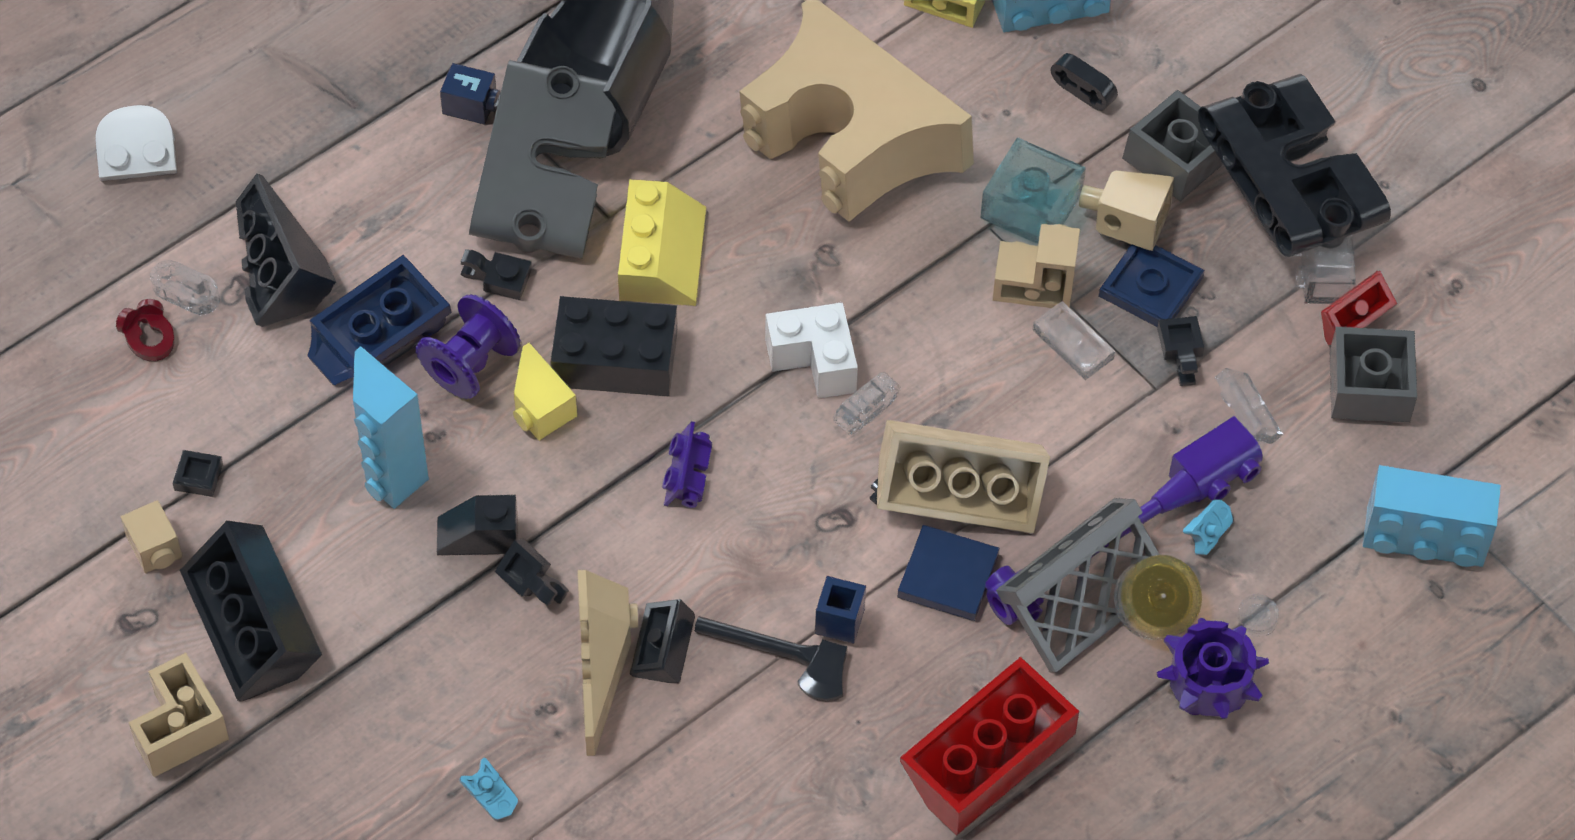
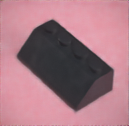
[179,520,322,701]

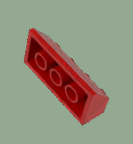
[900,656,1080,836]

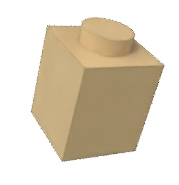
[121,500,182,574]

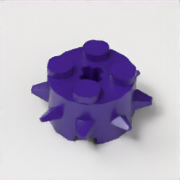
[1157,618,1269,719]

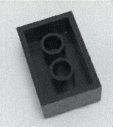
[550,296,678,397]

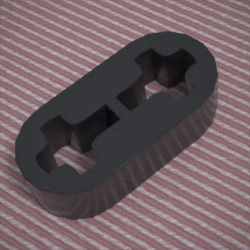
[1050,53,1118,111]

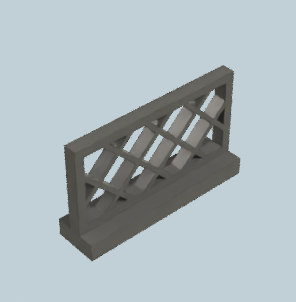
[996,498,1167,673]

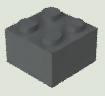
[1122,90,1223,202]
[1329,327,1417,423]

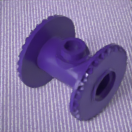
[416,294,521,399]

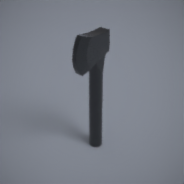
[694,616,848,701]

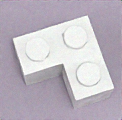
[765,303,858,399]

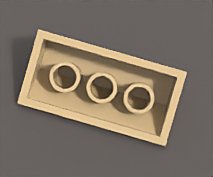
[877,420,1050,533]

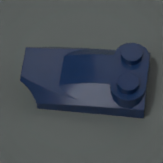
[307,254,452,385]

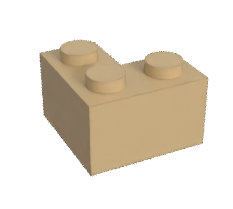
[992,224,1080,310]
[129,653,229,777]

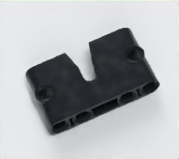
[1198,74,1391,257]

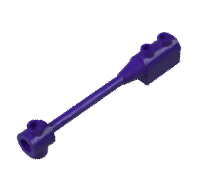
[985,416,1263,625]

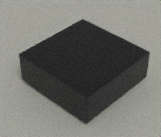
[172,450,223,497]

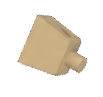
[1079,171,1174,251]

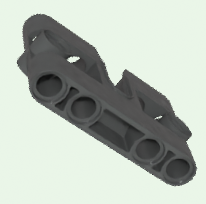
[469,60,616,259]

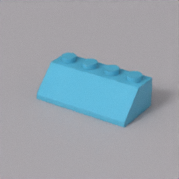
[353,346,429,509]

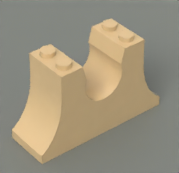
[739,0,974,221]

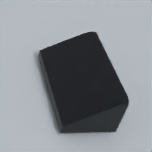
[630,599,695,683]

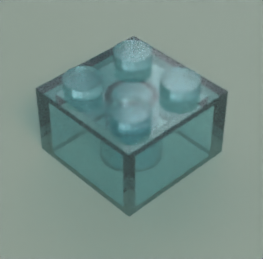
[980,137,1086,244]

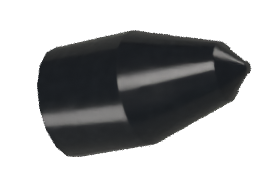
[494,0,674,156]

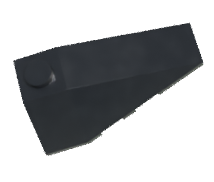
[236,173,336,327]

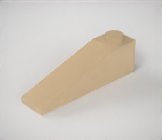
[578,570,638,756]

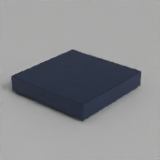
[1098,244,1205,327]
[897,525,1000,621]

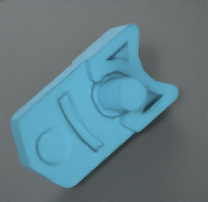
[1183,500,1233,555]
[459,758,518,820]

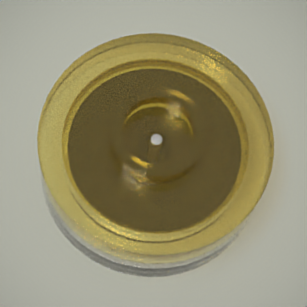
[1114,555,1202,640]

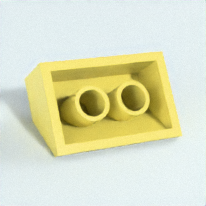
[618,179,706,306]

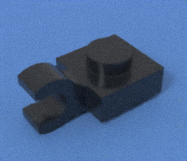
[461,249,532,301]
[1157,316,1204,386]
[494,539,569,606]

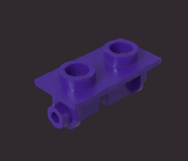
[662,421,712,508]

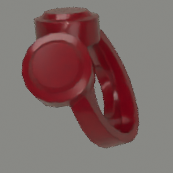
[116,299,174,361]

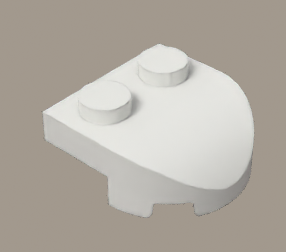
[96,105,177,181]

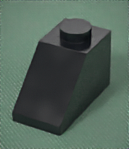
[437,495,518,555]

